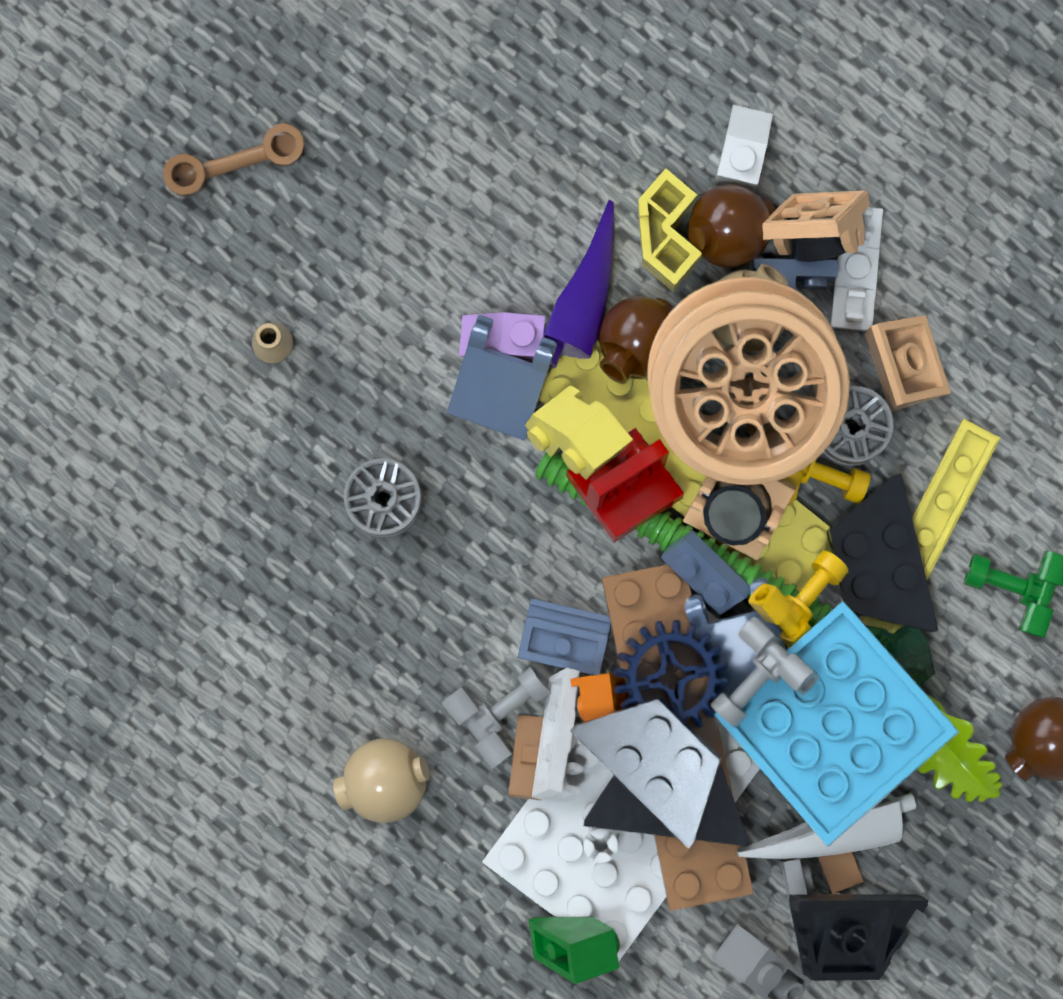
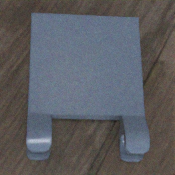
[447,315,557,441]
[684,578,787,697]

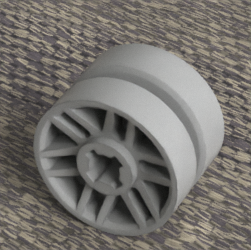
[822,386,893,467]
[344,458,422,538]

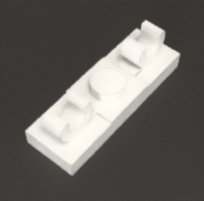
[830,207,883,332]
[532,668,583,800]

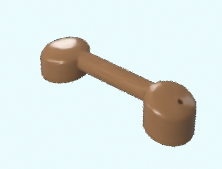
[163,123,305,197]

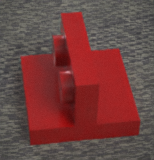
[566,428,684,543]

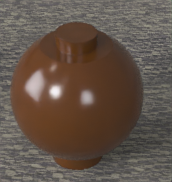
[688,185,775,268]
[599,296,673,384]
[1005,697,1063,782]

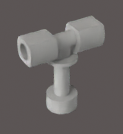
[711,616,820,728]
[442,666,551,769]

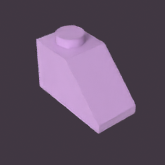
[459,312,545,363]

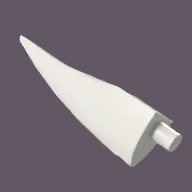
[736,793,916,859]

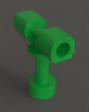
[963,551,1063,638]

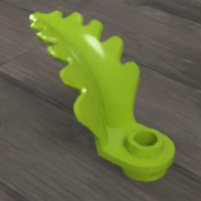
[917,695,1003,802]

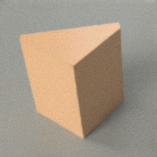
[865,315,951,412]

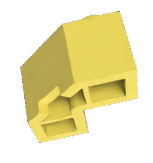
[638,168,702,293]
[525,385,633,480]

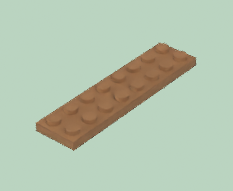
[602,564,753,911]

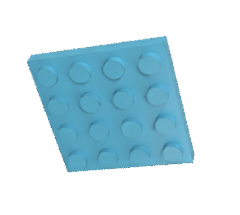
[715,601,959,846]

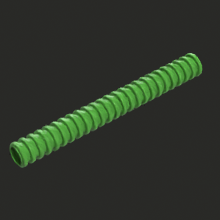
[536,452,831,628]

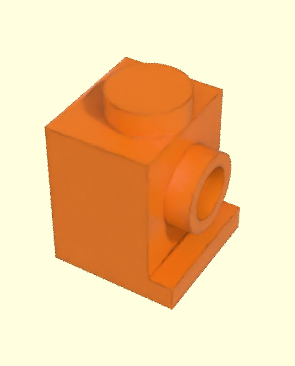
[570,673,627,722]

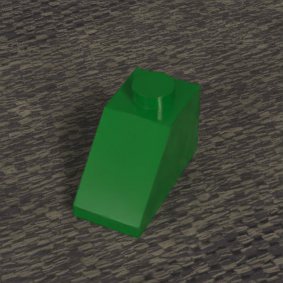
[528,917,620,984]

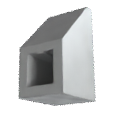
[712,924,812,999]

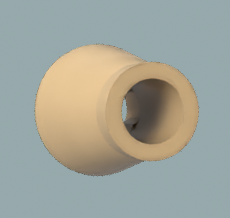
[252,322,293,363]

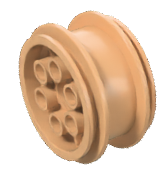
[647,277,849,485]

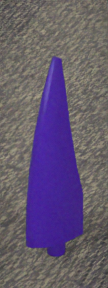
[544,200,614,368]

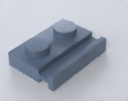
[517,598,611,675]

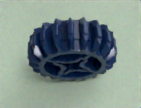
[614,620,729,729]

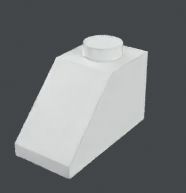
[714,105,773,192]

